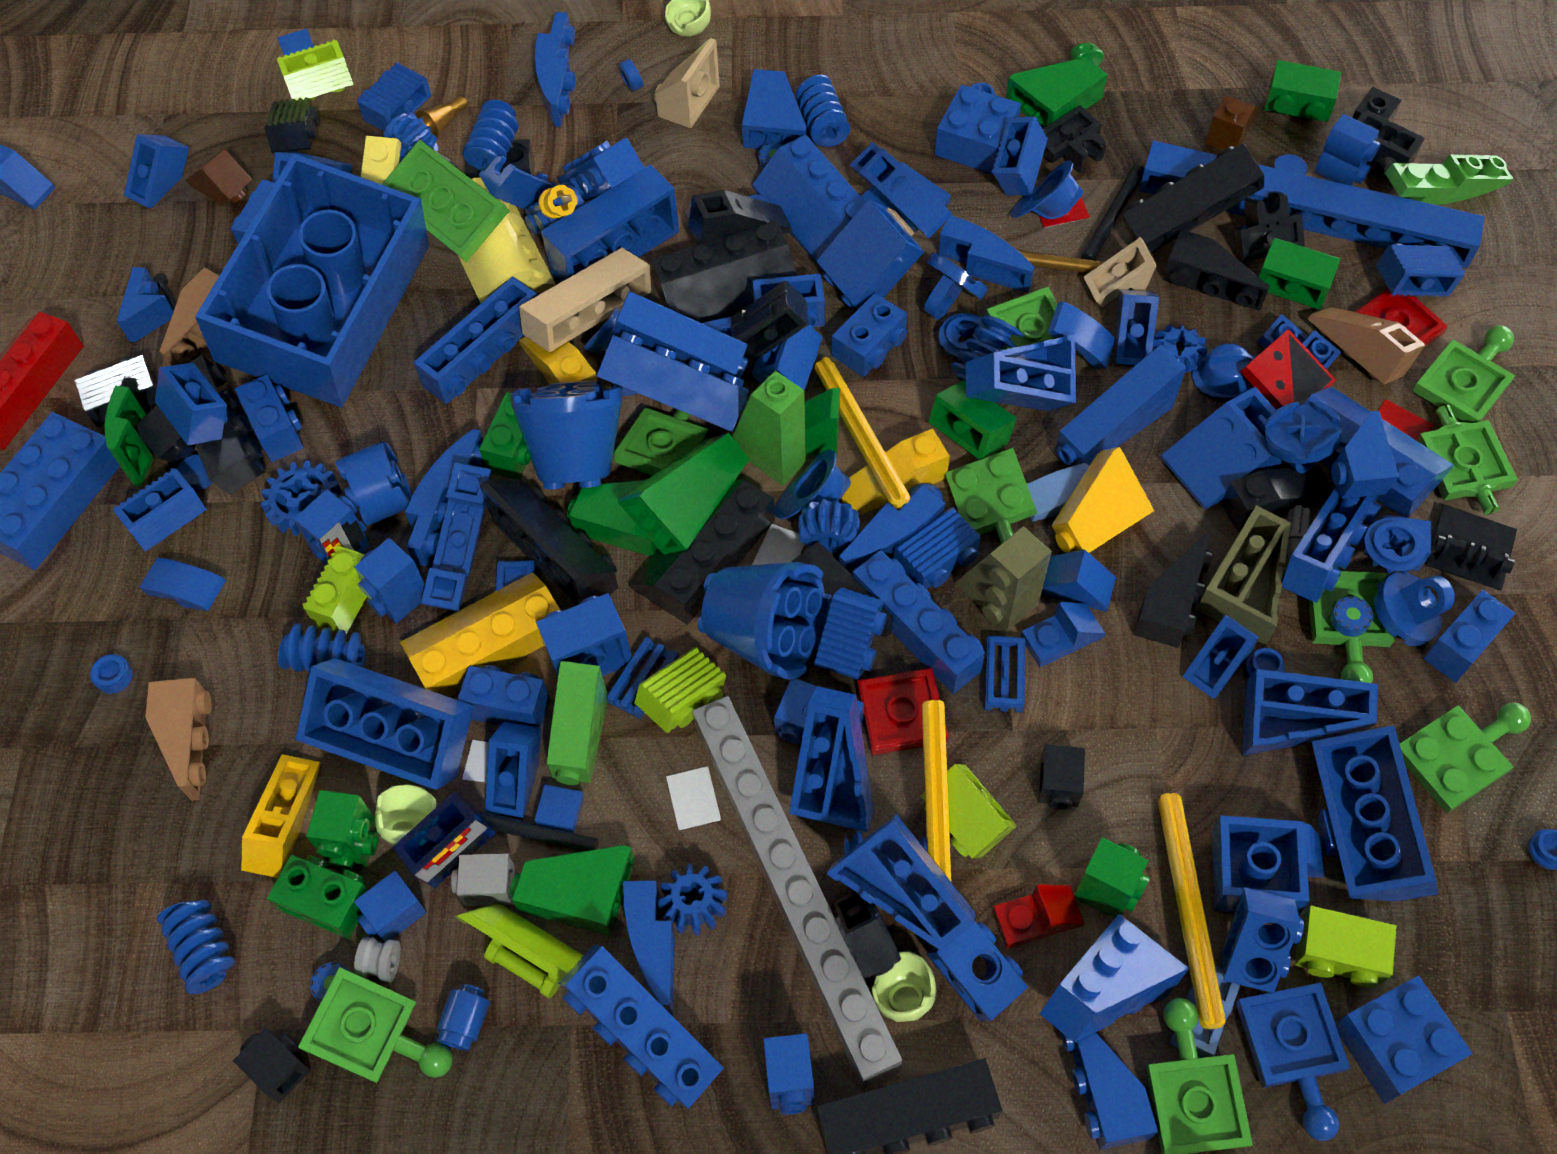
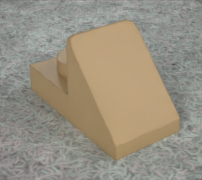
[1084,237,1157,307]

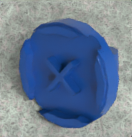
[924,252,988,320]
[1265,401,1342,473]
[1374,572,1455,646]

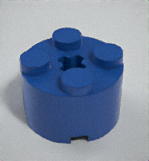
[336,441,413,526]

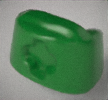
[1070,42,1104,66]

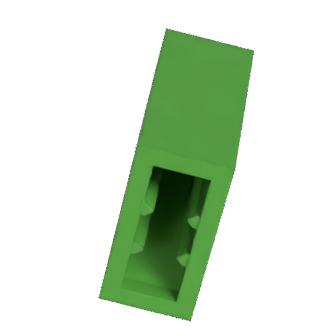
[547,661,608,785]

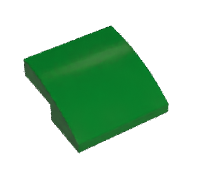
[105,385,154,487]

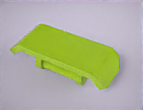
[454,903,584,999]

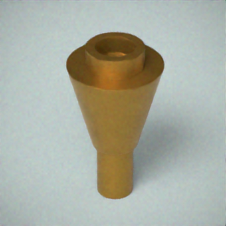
[416,96,468,137]

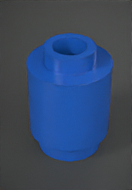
[436,983,490,1051]

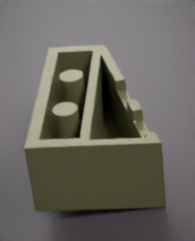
[1197,505,1291,646]
[954,526,1052,632]

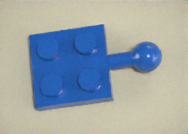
[1236,983,1350,1141]

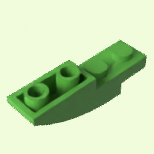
[1385,154,1514,205]

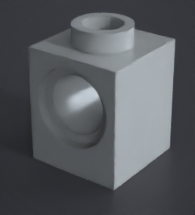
[451,854,515,907]

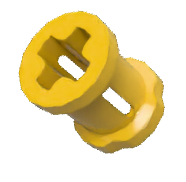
[538,185,577,219]

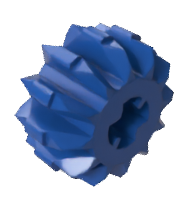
[383,112,439,163]
[798,499,860,554]
[658,863,728,936]

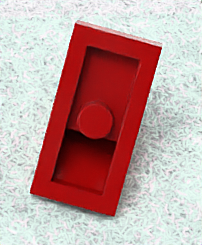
[992,884,1085,949]

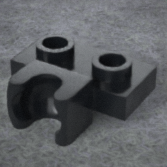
[1043,105,1106,173]
[1234,191,1305,263]

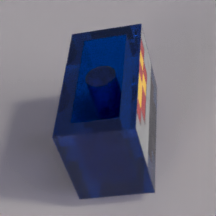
[393,791,496,888]

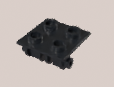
[1426,505,1517,591]

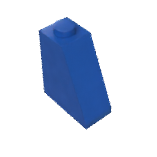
[742,69,806,149]

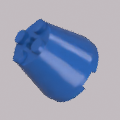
[511,381,622,490]
[698,562,832,679]

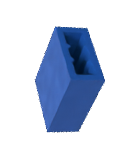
[817,200,925,310]

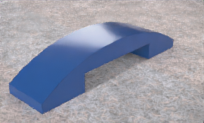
[421,462,491,612]

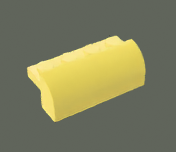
[458,177,556,303]

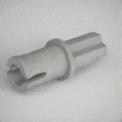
[1282,505,1311,576]

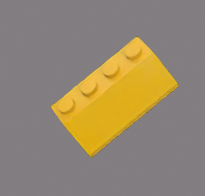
[400,572,560,697]

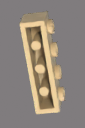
[519,248,651,352]

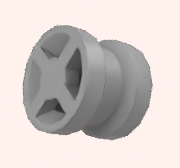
[354,936,401,983]

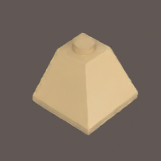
[654,38,720,128]

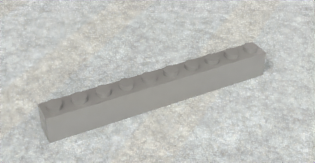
[692,696,903,1089]

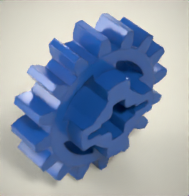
[261,461,342,536]

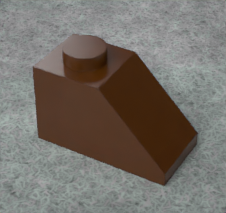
[1205,95,1261,150]
[185,149,253,205]

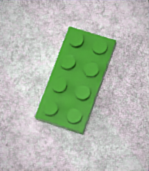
[382,139,510,263]

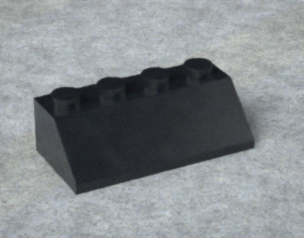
[650,220,797,323]
[480,479,618,606]
[629,480,775,625]

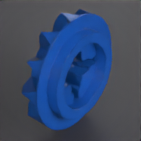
[939,313,987,362]
[1152,324,1208,373]
[1362,518,1427,574]

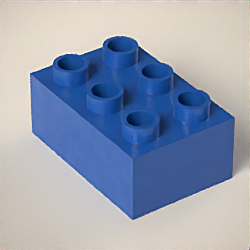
[195,153,429,408]

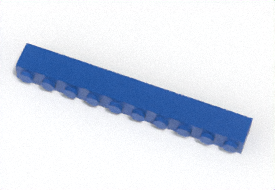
[1139,140,1485,268]

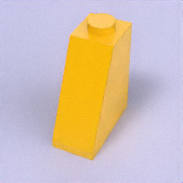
[1052,447,1154,553]

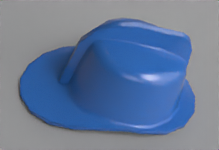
[1010,161,1083,219]
[1192,344,1257,398]
[774,449,851,520]

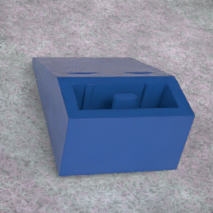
[1160,387,1287,510]

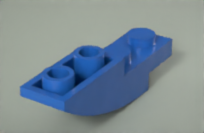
[535,12,576,127]
[850,142,952,239]
[405,429,485,567]

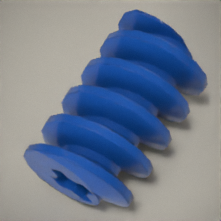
[795,74,851,147]
[462,99,519,172]
[950,315,1023,381]
[278,623,366,673]
[157,900,235,994]

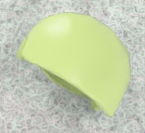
[665,0,711,37]
[375,784,436,846]
[872,951,937,1022]

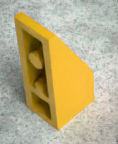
[519,336,598,384]
[840,428,950,515]
[241,754,320,878]

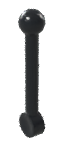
[153,273,177,311]

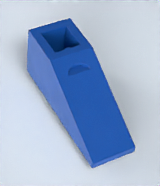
[1060,1031,1158,1150]

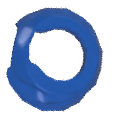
[584,307,620,354]

